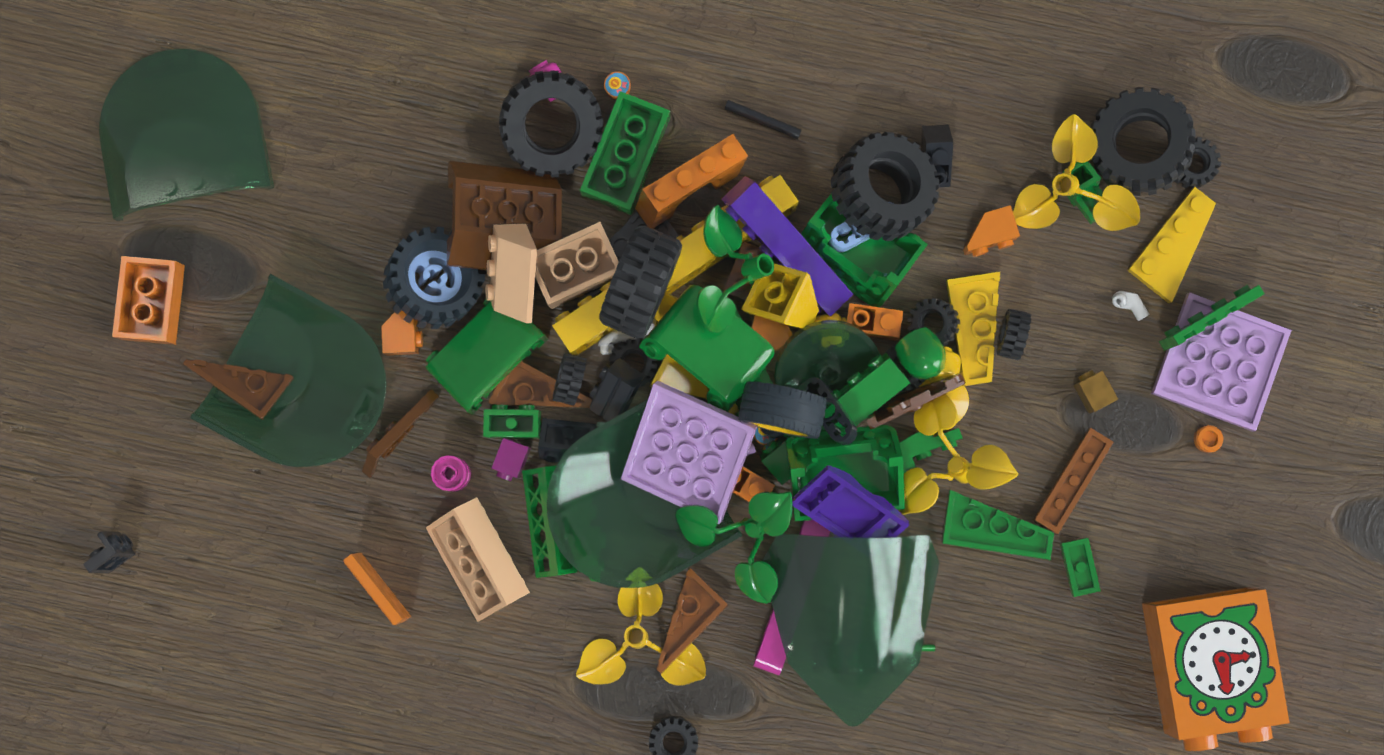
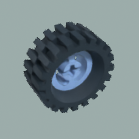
[383,227,485,329]

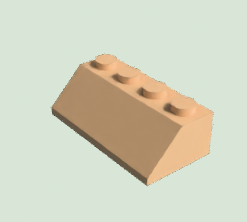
[426,498,530,622]

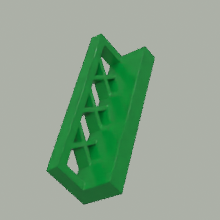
[522,465,577,578]

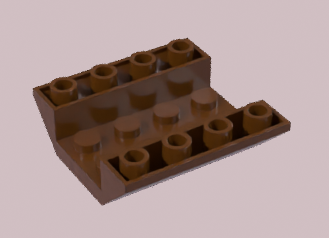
[447,161,562,270]

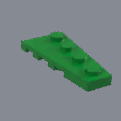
[1158,284,1265,351]
[941,490,1054,560]

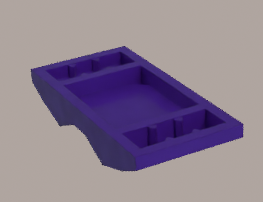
[792,465,909,559]

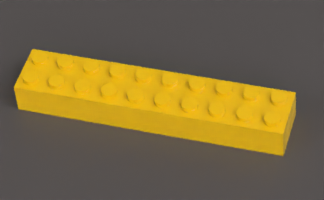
[552,175,799,356]

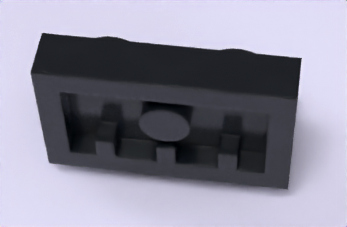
[538,418,596,466]
[83,531,135,574]

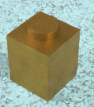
[1073,369,1118,413]

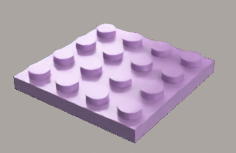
[1151,293,1291,432]
[621,381,758,524]

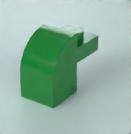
[1062,161,1103,225]

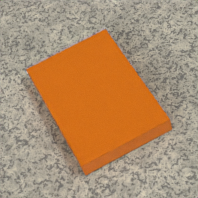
[344,553,411,625]

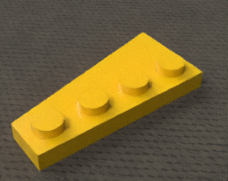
[1127,187,1216,304]
[946,272,1000,386]

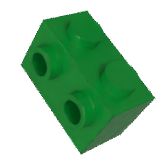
[483,405,541,439]

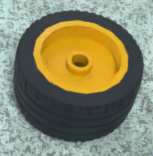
[738,381,826,439]

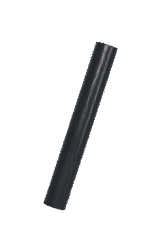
[724,100,802,139]

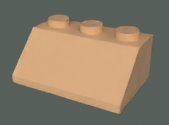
[535,222,619,309]
[485,224,537,323]

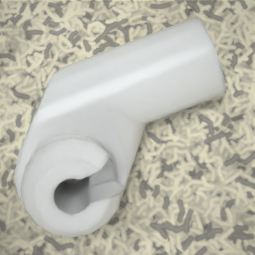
[1112,291,1150,321]
[598,330,636,355]

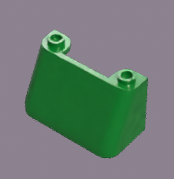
[801,194,928,307]
[639,284,775,412]
[426,300,549,415]
[786,425,905,521]

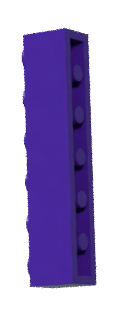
[722,176,853,316]

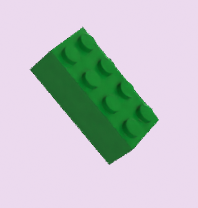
[580,91,671,215]

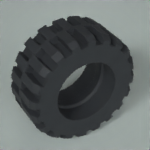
[499,70,603,177]
[1090,87,1195,196]
[831,132,940,241]
[599,225,682,339]

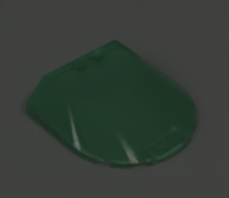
[99,49,274,221]
[190,274,387,467]
[547,399,743,588]

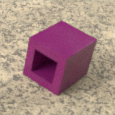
[491,438,531,481]

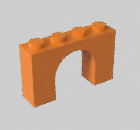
[635,134,748,229]

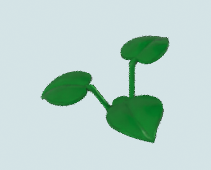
[696,205,774,333]
[676,492,792,604]

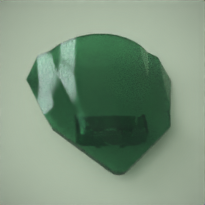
[762,534,940,727]

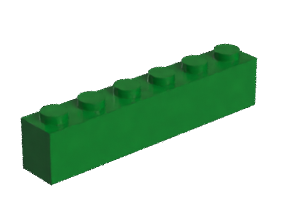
[760,353,910,485]

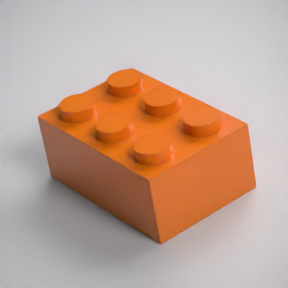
[112,256,185,345]

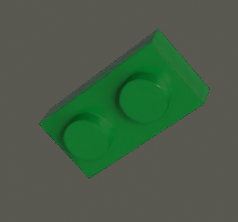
[1060,538,1101,597]

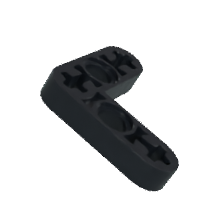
[760,377,857,445]

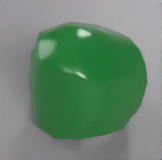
[895,327,946,379]

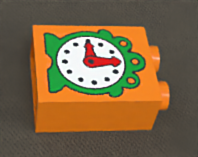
[1142,587,1290,751]

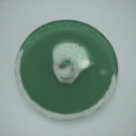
[774,320,880,397]

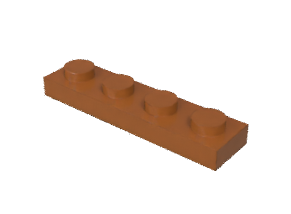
[1033,428,1114,534]

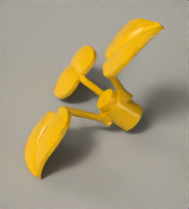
[1013,114,1140,231]
[898,394,1018,515]
[576,568,706,686]

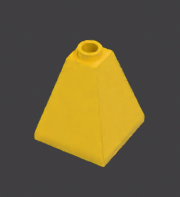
[741,264,819,330]
[649,354,710,400]

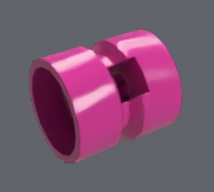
[431,455,471,492]

